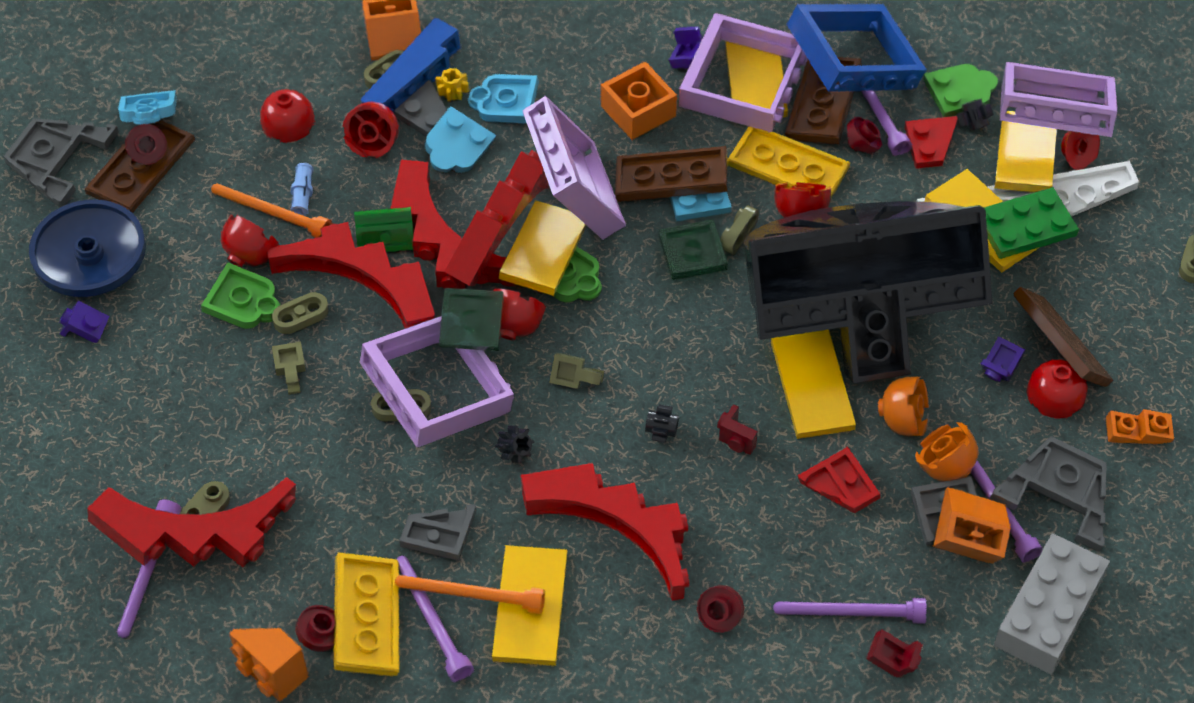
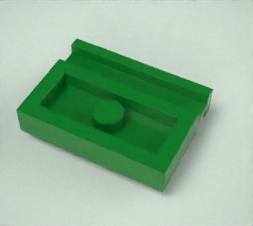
[354,207,414,252]

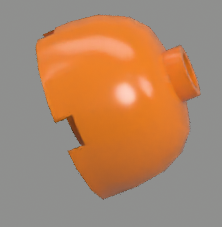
[878,377,929,436]
[915,422,979,482]

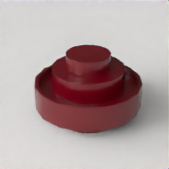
[846,116,882,154]
[125,124,167,165]
[697,585,744,633]
[295,605,335,652]

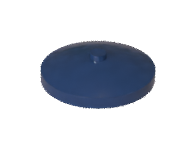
[29,200,146,297]

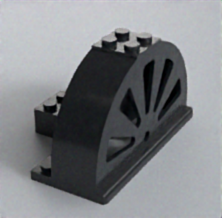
[744,201,993,383]

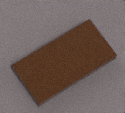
[785,57,862,144]
[85,120,195,213]
[615,146,728,202]
[1013,287,1114,387]

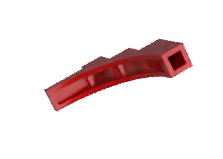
[444,149,550,286]
[390,160,516,291]
[267,222,435,329]
[521,463,689,601]
[87,477,296,567]

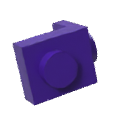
[669,27,703,69]
[59,301,110,343]
[981,336,1026,382]

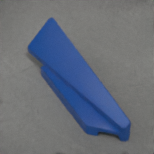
[361,18,461,113]

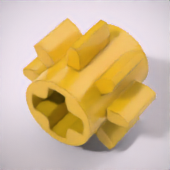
[436,68,469,102]

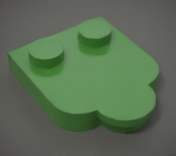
[923,64,998,117]
[551,247,601,302]
[201,262,280,329]

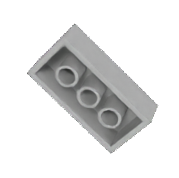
[994,533,1110,675]

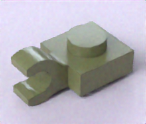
[272,341,306,394]
[549,353,605,389]

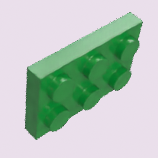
[984,187,1079,259]

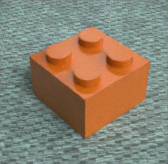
[601,61,677,140]

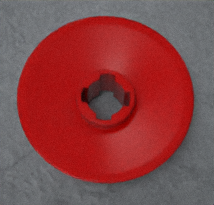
[1061,131,1100,170]

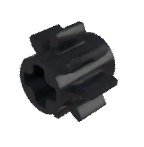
[957,98,994,131]
[645,404,679,443]
[495,425,534,463]

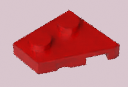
[904,116,958,169]
[798,447,881,513]

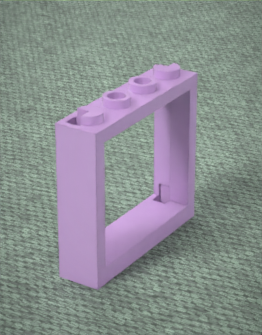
[679,13,808,132]
[1000,62,1117,137]
[522,96,626,239]
[360,311,514,448]

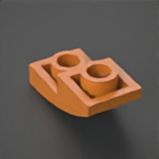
[1106,409,1174,444]

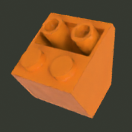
[362,0,421,61]
[933,487,1010,564]
[229,628,309,702]

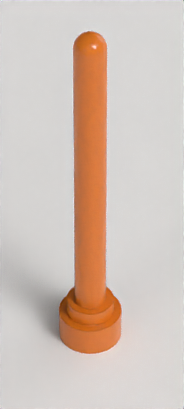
[211,184,332,238]
[395,575,545,614]

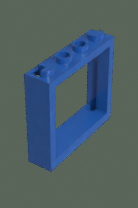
[787,4,927,92]

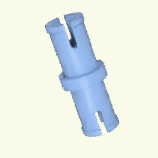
[290,163,313,216]

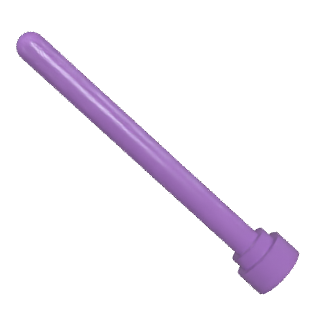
[861,91,912,156]
[971,460,1043,563]
[117,500,182,638]
[397,556,474,682]
[773,598,926,624]

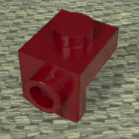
[717,404,758,455]
[866,629,923,678]

